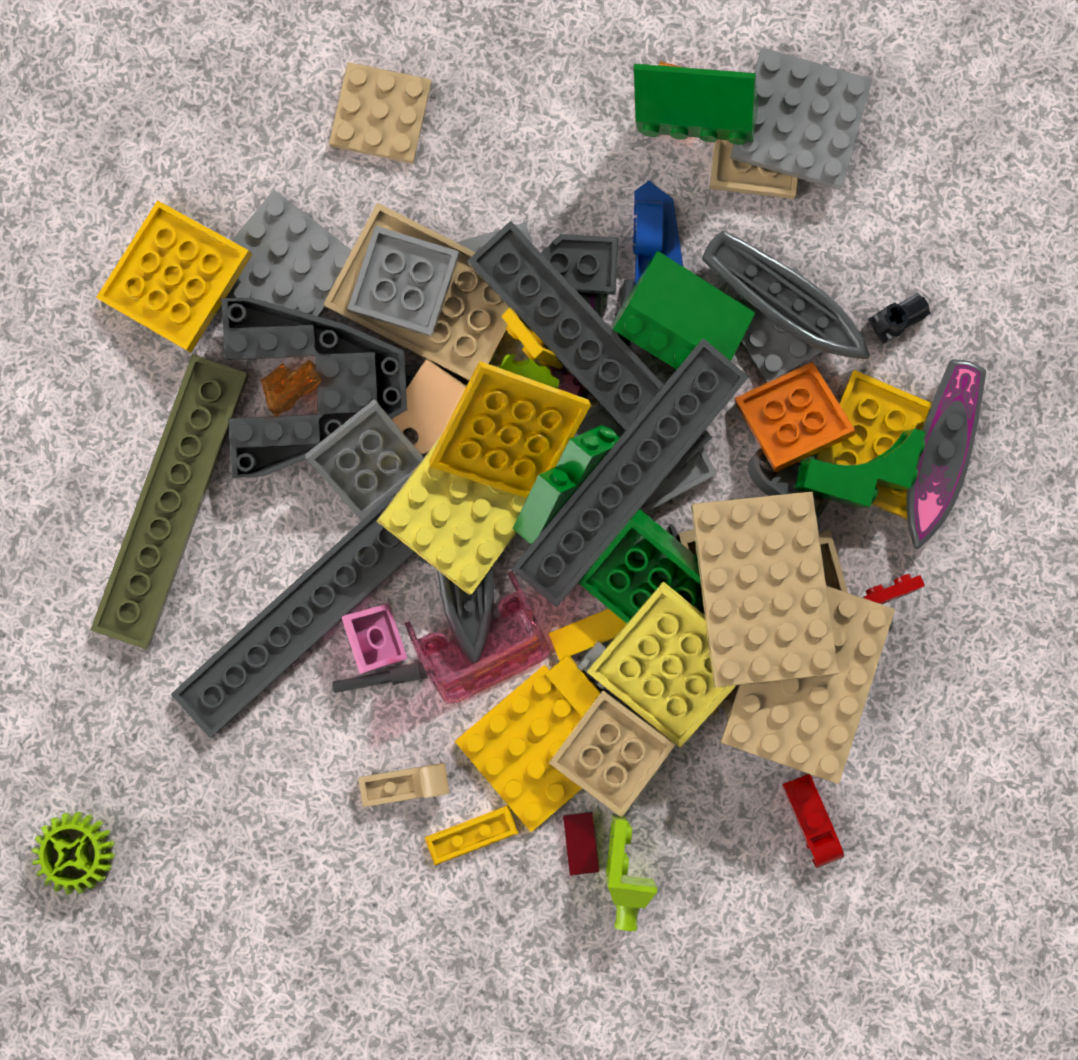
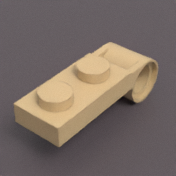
[358,763,450,807]

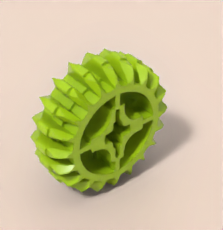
[31,812,115,895]

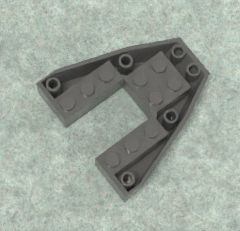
[221,297,407,478]

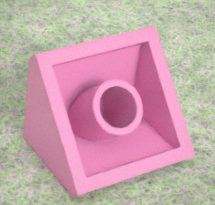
[341,603,408,674]

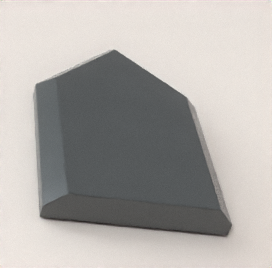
[541,234,618,295]

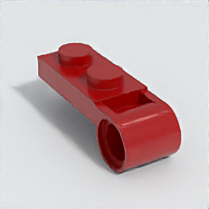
[863,573,925,605]
[782,774,845,868]

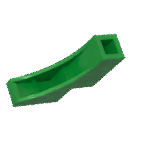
[512,425,619,544]
[794,428,925,509]

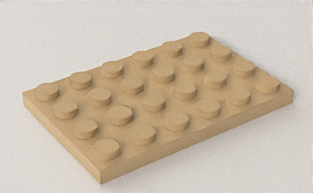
[323,203,509,381]
[691,492,839,688]
[720,586,895,784]

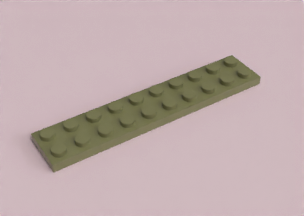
[90,354,249,650]

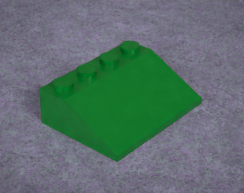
[634,63,758,145]
[610,251,755,369]
[578,509,705,624]

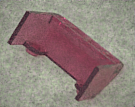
[404,571,550,704]

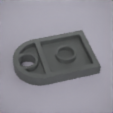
[748,448,830,520]

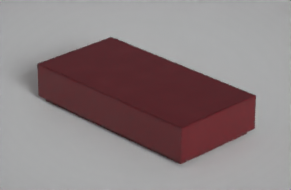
[563,812,599,876]

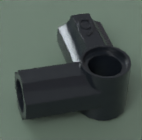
[868,293,931,345]

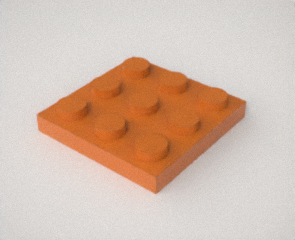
[735,362,855,472]

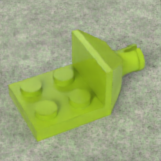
[605,814,658,931]

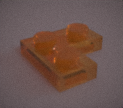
[261,360,322,417]

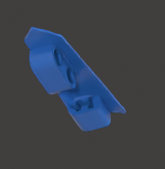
[633,181,683,285]

